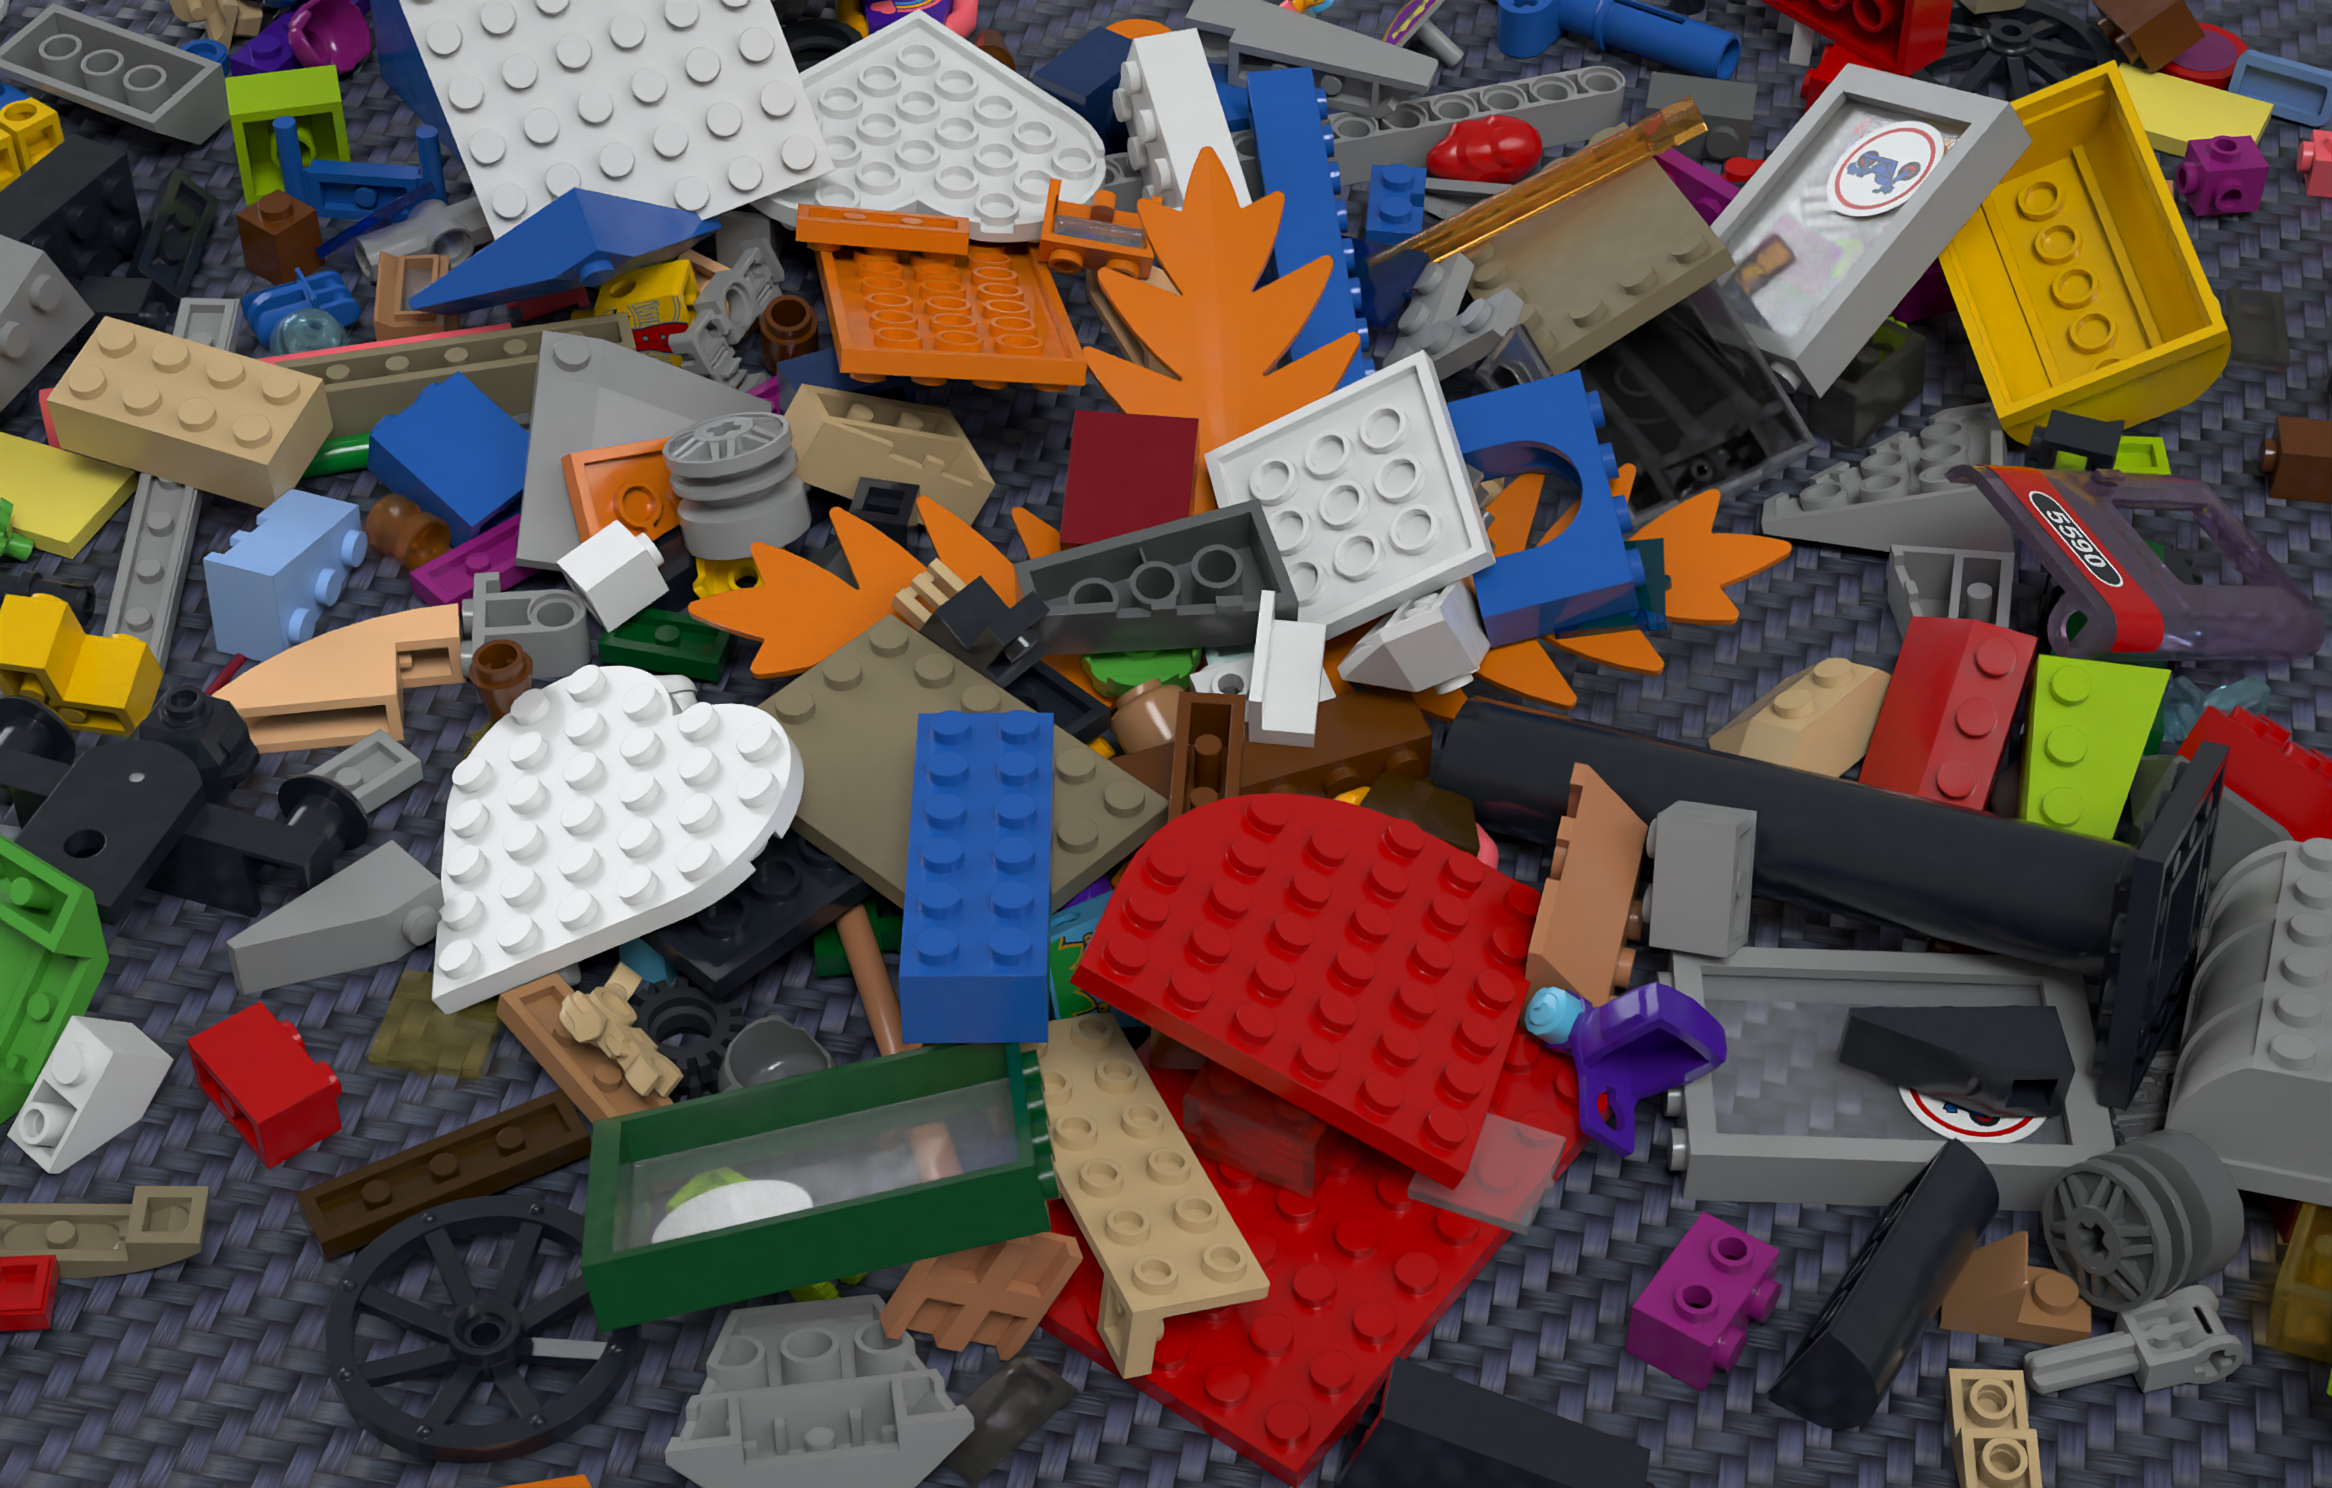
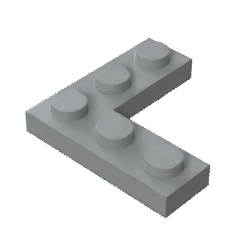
[1382,252,1524,382]

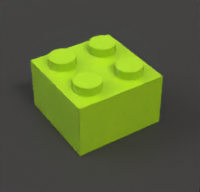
[225,64,351,205]

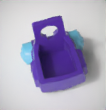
[1524,982,1727,1157]

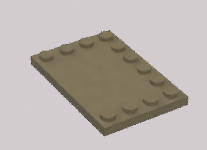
[1436,122,1737,383]
[756,614,1169,914]

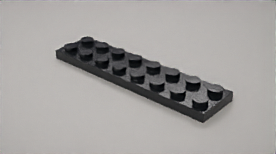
[639,660,1111,1001]

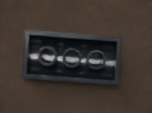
[1768,1137,1999,1429]

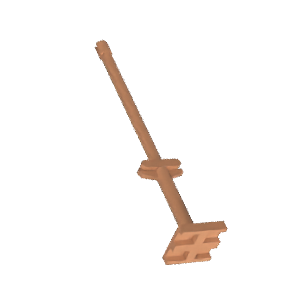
[834,901,1083,1362]

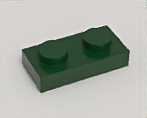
[598,607,738,682]

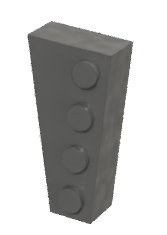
[1013,498,1299,656]

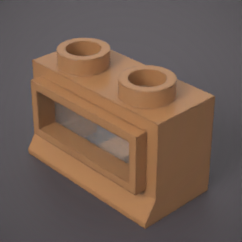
[373,251,461,341]

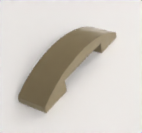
[0,1186,210,1279]

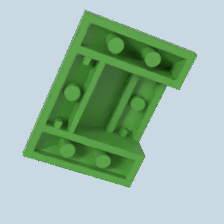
[0,834,109,1125]

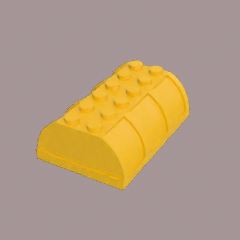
[1938,60,2232,446]

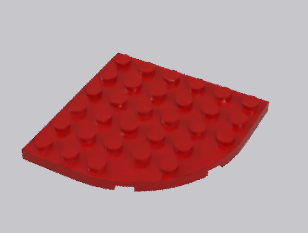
[1069,793,1542,1191]

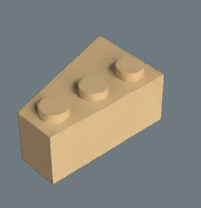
[784,384,996,527]

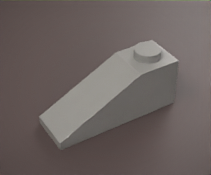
[226,840,445,995]

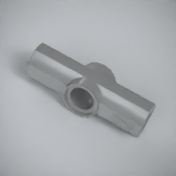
[352,196,495,285]

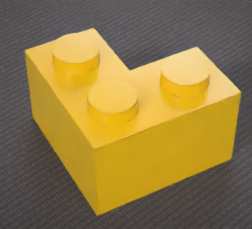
[0,593,163,737]

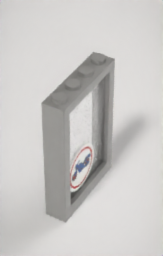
[1649,63,2033,398]
[1655,947,2116,1211]

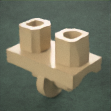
[170,0,263,51]

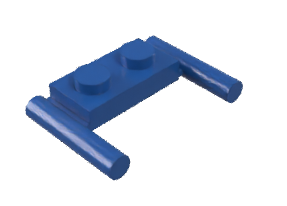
[273,116,448,223]

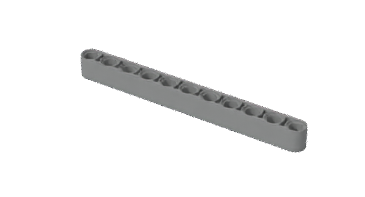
[1104,66,1626,214]

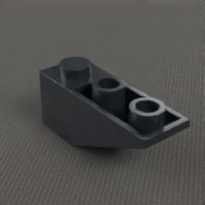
[1837,1005,2075,1117]

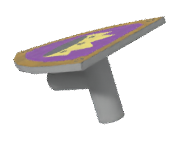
[1382,0,1464,68]

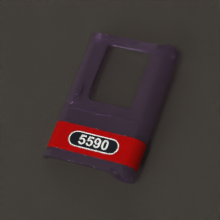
[1944,464,2326,661]

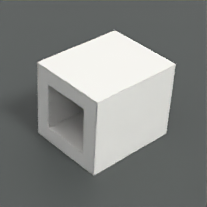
[557,519,669,633]

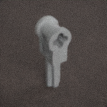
[2023,1285,2246,1394]

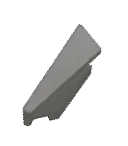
[1185,0,1438,119]

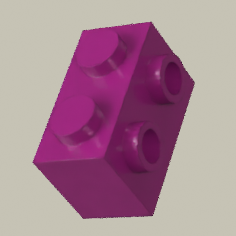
[1625,1211,1782,1392]

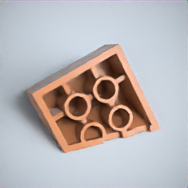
[1519,762,1648,1032]

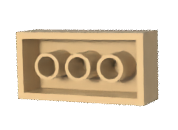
[46,316,333,509]

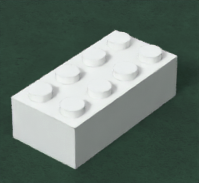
[1113,28,1252,211]

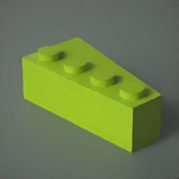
[2016,654,2172,840]

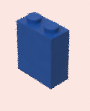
[367,371,529,548]

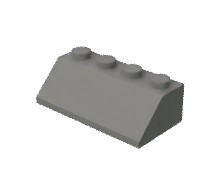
[0,3,230,145]

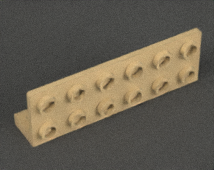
[983,1012,1270,1379]

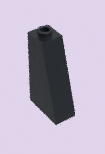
[1333,1356,1655,1488]

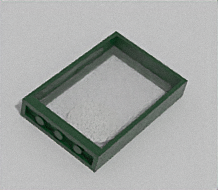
[581,1042,1061,1332]

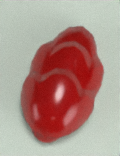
[1426,115,1543,185]

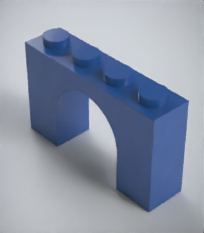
[1446,369,1647,648]

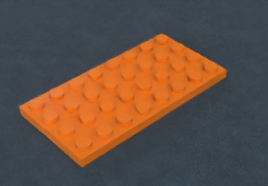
[814,239,1087,392]

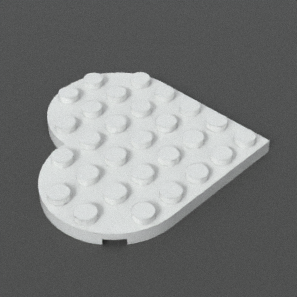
[750,9,1106,243]
[432,665,804,1016]

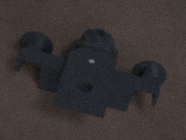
[0,685,369,926]

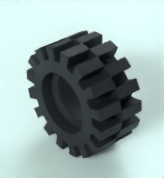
[629,976,746,1103]

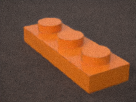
[795,203,969,261]

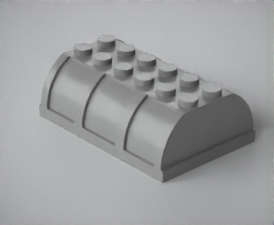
[2164,838,2332,1207]

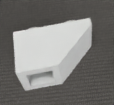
[7,1015,174,1174]

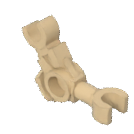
[559,961,684,1097]

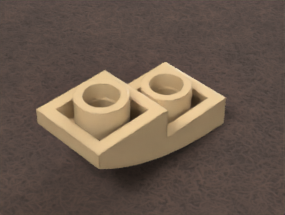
[1944,1368,2042,1488]

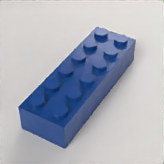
[899,710,1055,1043]

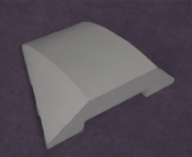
[665,1294,975,1488]

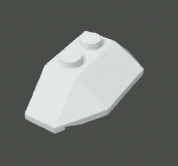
[1337,574,1491,695]

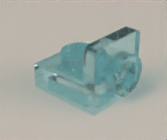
[2164,675,2272,743]

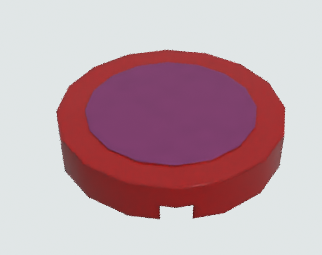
[2146,22,2249,91]

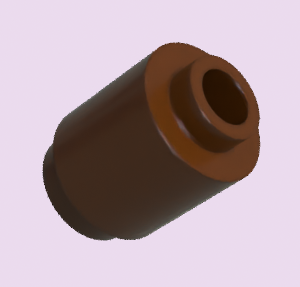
[760,295,819,375]

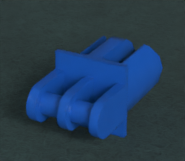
[241,267,361,348]

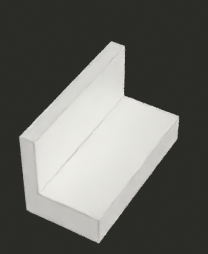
[1249,590,1326,748]

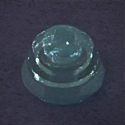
[270,308,350,356]

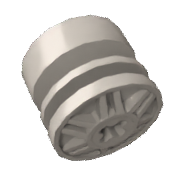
[662,412,812,560]

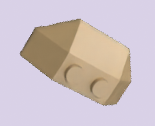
[1708,658,1892,778]

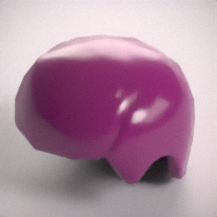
[287,0,372,78]

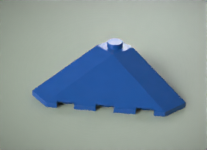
[408,187,722,316]

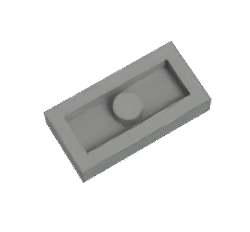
[276,728,423,814]

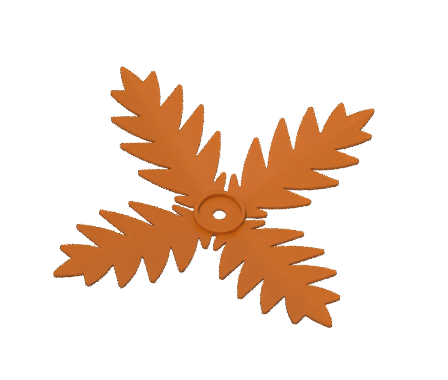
[688,146,1792,890]

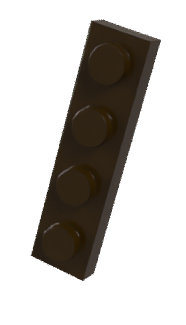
[295,1088,592,1261]

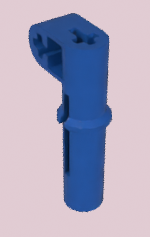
[1496,0,1742,81]

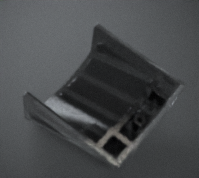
[1474,279,1818,534]

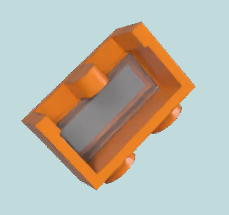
[1037,178,1163,279]

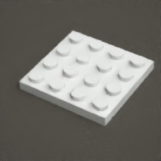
[1204,350,1496,641]

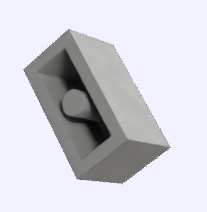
[1642,800,1757,958]

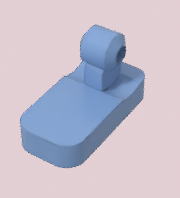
[2228,49,2332,126]

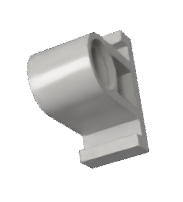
[461,572,592,703]

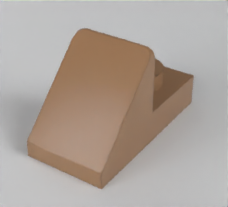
[1939,1231,2091,1346]

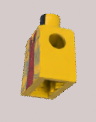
[570,259,700,369]

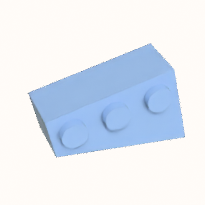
[203,489,368,662]

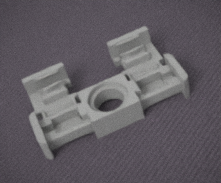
[668,238,785,392]

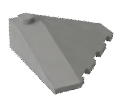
[515,330,772,572]
[1761,402,2014,552]

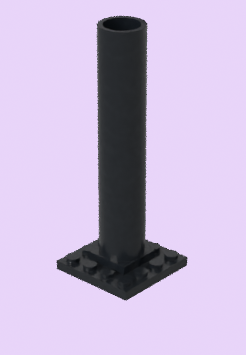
[1437,696,2230,1111]

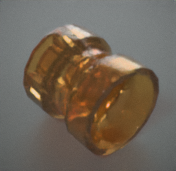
[364,493,451,571]

